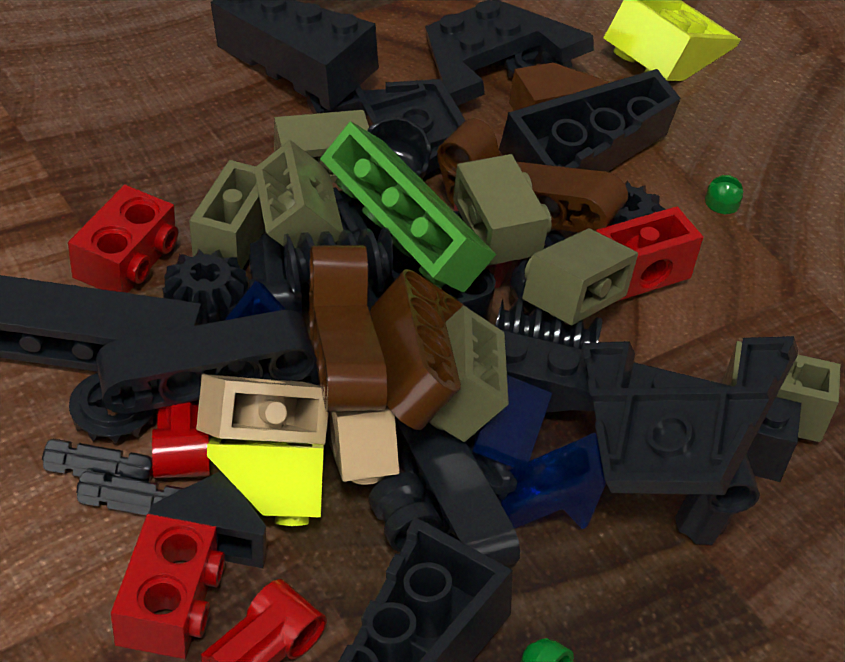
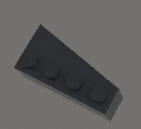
[210,0,379,111]
[499,69,681,172]
[338,517,513,662]

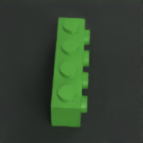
[320,121,497,293]

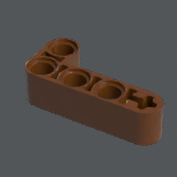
[437,118,628,233]
[309,245,387,412]
[370,269,466,430]

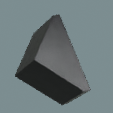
[148,471,266,568]

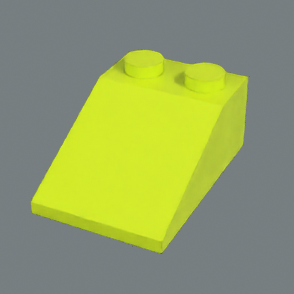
[603,0,741,81]

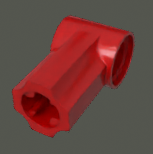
[152,400,210,479]
[201,579,327,662]

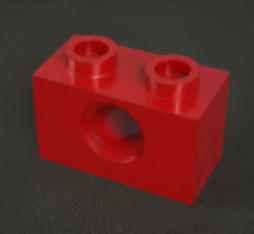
[596,206,704,302]

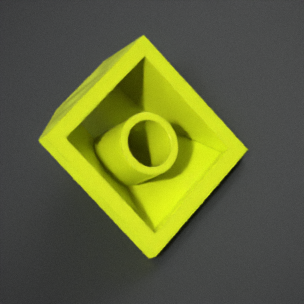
[207,436,324,526]

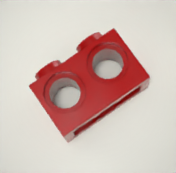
[68,184,178,293]
[111,514,225,659]

